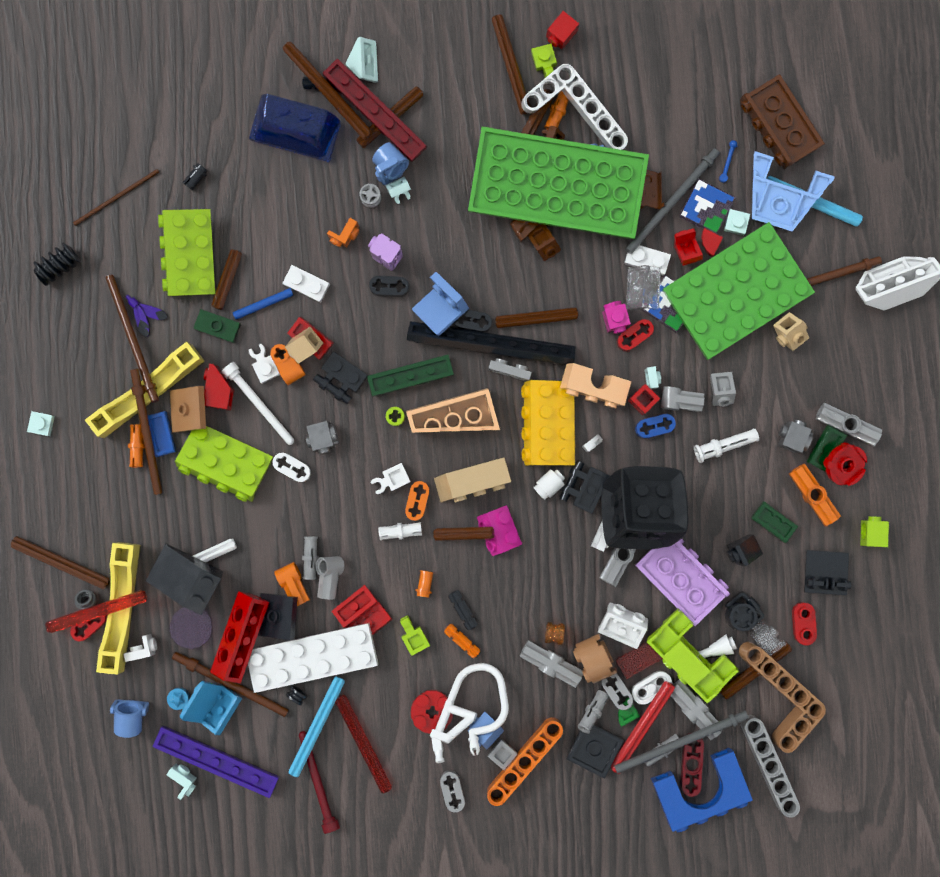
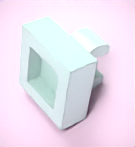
[385,177,411,204]

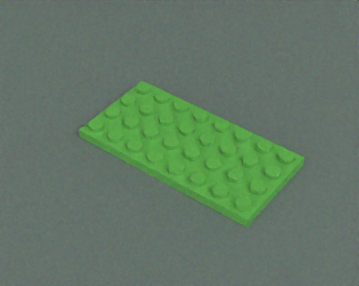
[468,127,649,240]

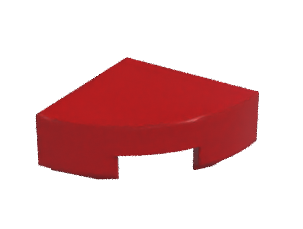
[701,228,723,257]

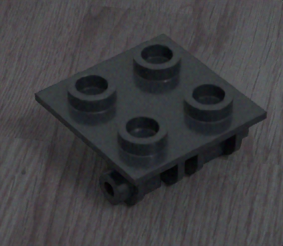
[804,550,851,595]

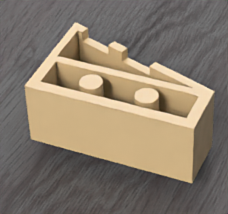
[434,458,511,502]

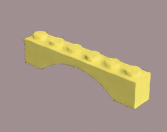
[85,342,204,438]
[96,542,140,675]

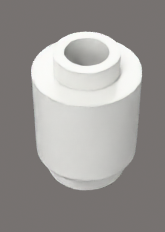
[533,469,565,500]

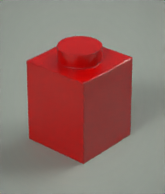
[546,11,579,49]
[627,384,660,415]

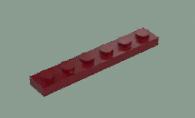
[323,58,427,162]

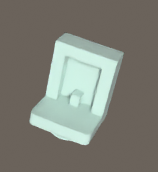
[167,764,197,800]

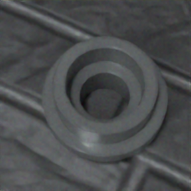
[75,590,97,611]

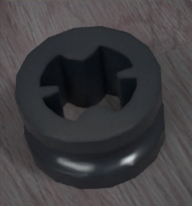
[286,686,308,706]

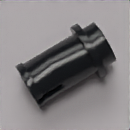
[182,163,208,190]

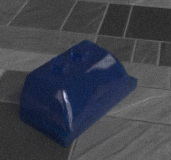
[249,94,341,162]

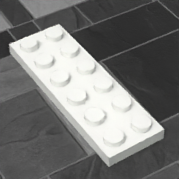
[248,623,379,693]

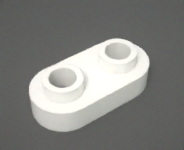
[631,671,672,704]

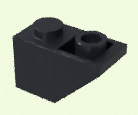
[727,534,763,566]

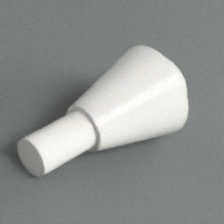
[699,634,737,658]

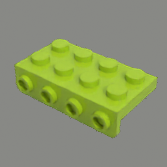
[158,209,215,296]
[175,426,273,502]

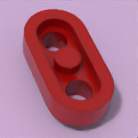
[792,602,817,645]

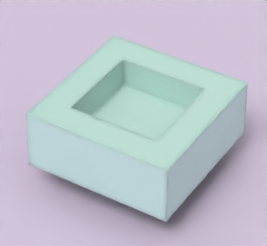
[724,209,750,236]
[644,366,661,390]
[27,411,55,436]

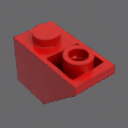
[204,363,234,411]

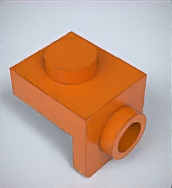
[327,218,360,248]

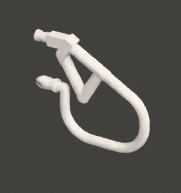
[430,663,509,763]

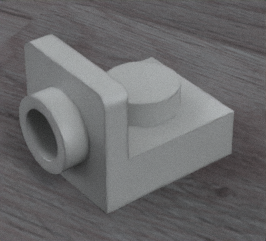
[710,372,736,407]

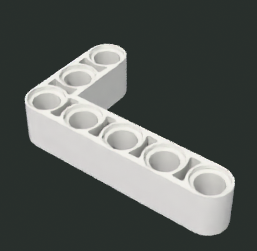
[521,64,628,150]

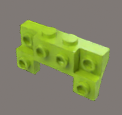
[647,608,739,703]

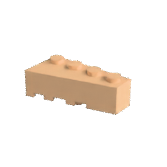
[406,388,500,433]

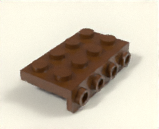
[740,74,825,170]

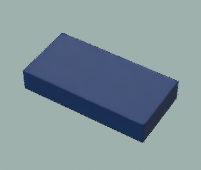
[148,411,177,457]

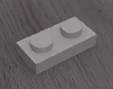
[488,358,532,381]

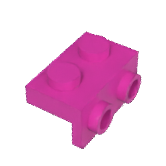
[477,505,522,556]

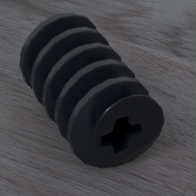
[33,242,82,286]

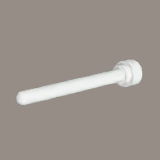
[221,362,294,445]

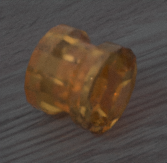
[545,622,565,645]

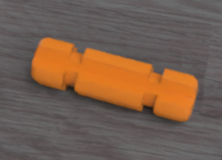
[444,624,480,658]

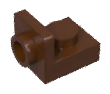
[528,224,561,261]

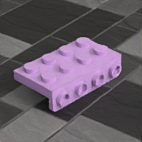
[635,539,730,626]

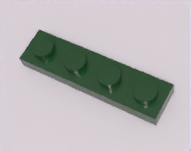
[367,355,454,397]

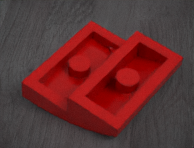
[331,585,393,636]

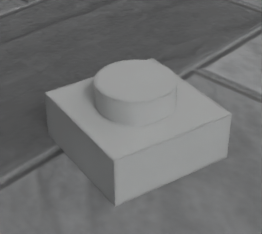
[488,739,518,770]

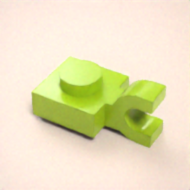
[531,44,557,78]
[400,615,430,656]

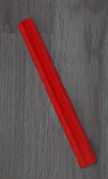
[610,681,675,774]

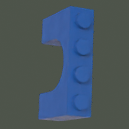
[651,748,753,832]

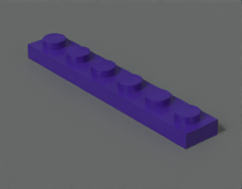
[152,726,279,798]

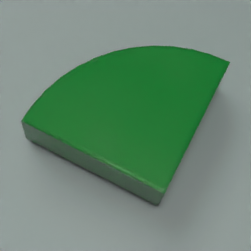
[618,697,640,727]

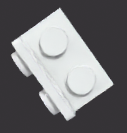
[598,602,648,649]

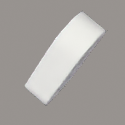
[273,453,311,482]

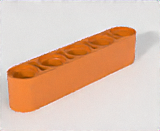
[487,717,563,806]

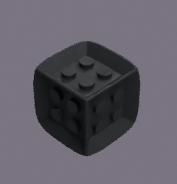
[601,466,689,549]

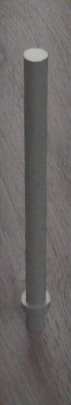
[625,148,720,254]
[614,711,749,773]

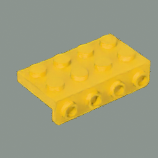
[521,380,575,466]

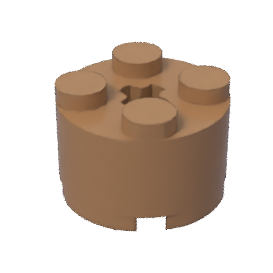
[573,634,617,684]

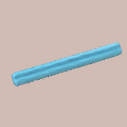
[767,176,863,226]
[289,676,345,777]

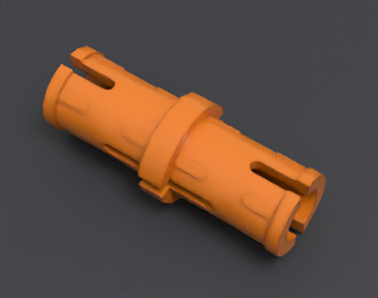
[544,91,569,130]
[128,424,145,468]

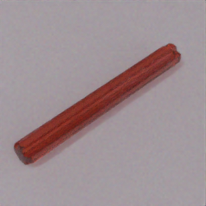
[45,590,147,633]
[335,695,392,794]

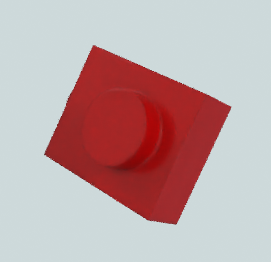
[674,228,703,266]

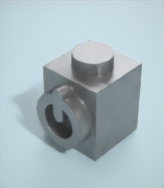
[778,420,813,454]
[305,421,339,454]

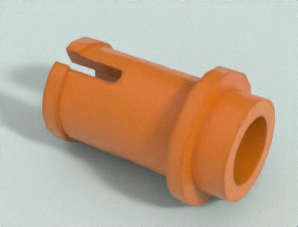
[415,570,434,598]

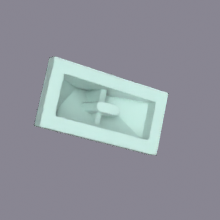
[346,37,378,83]

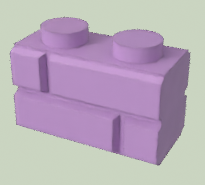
[368,233,403,271]

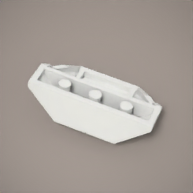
[856,257,940,310]

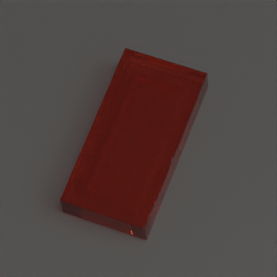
[615,642,663,679]

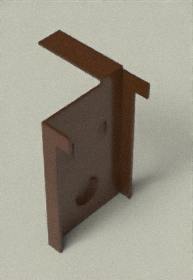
[640,170,664,210]

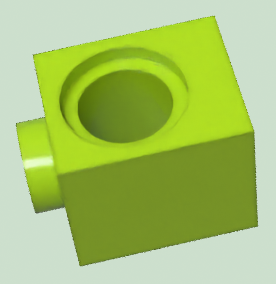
[860,516,889,547]

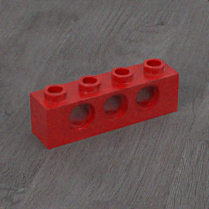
[210,591,269,684]

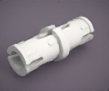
[378,522,422,540]

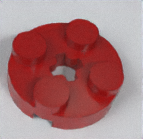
[823,442,867,486]
[411,690,453,734]

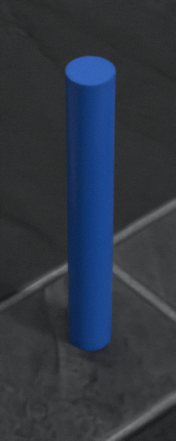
[233,288,294,320]

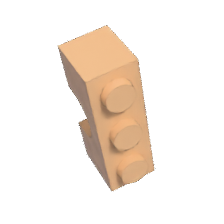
[560,363,631,409]

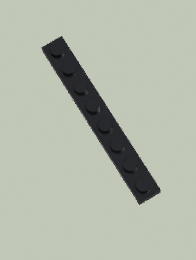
[407,321,576,365]

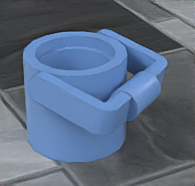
[372,142,409,185]
[110,699,149,738]

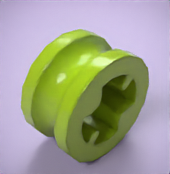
[386,407,405,426]

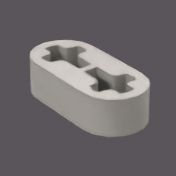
[602,674,633,710]
[440,770,465,812]

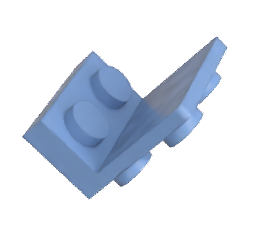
[412,272,469,336]

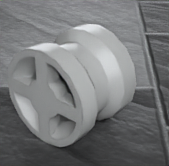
[359,184,381,208]

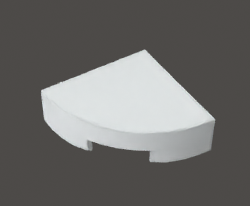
[582,434,603,452]

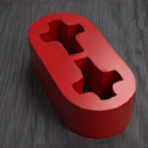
[617,319,654,351]
[70,607,108,641]

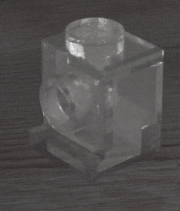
[749,621,786,656]

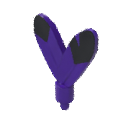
[126,295,167,337]

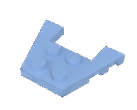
[752,151,834,231]

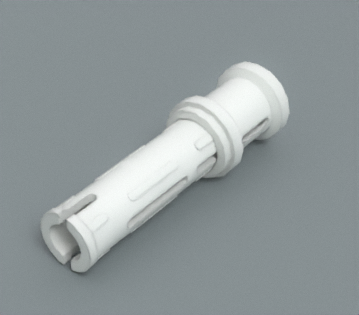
[694,429,759,463]

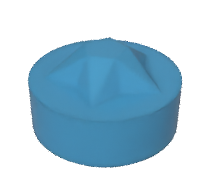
[167,687,190,710]

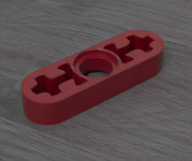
[680,732,704,797]

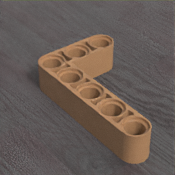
[739,642,826,753]

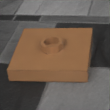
[170,386,206,432]

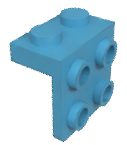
[180,681,242,735]

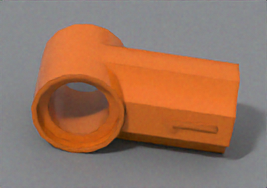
[274,562,310,606]

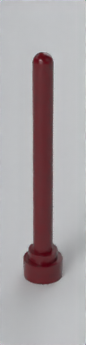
[299,731,340,834]

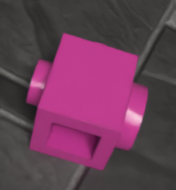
[602,301,631,334]

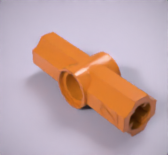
[789,463,841,526]

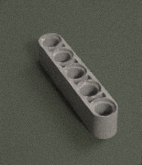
[741,715,800,818]

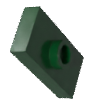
[193,309,241,343]
[806,425,847,472]
[751,501,798,544]

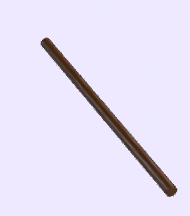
[73,169,159,226]

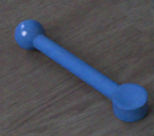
[719,140,737,183]

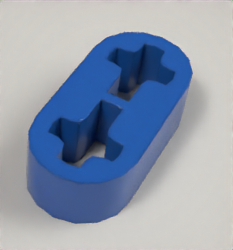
[635,414,676,438]

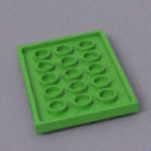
[662,222,815,360]

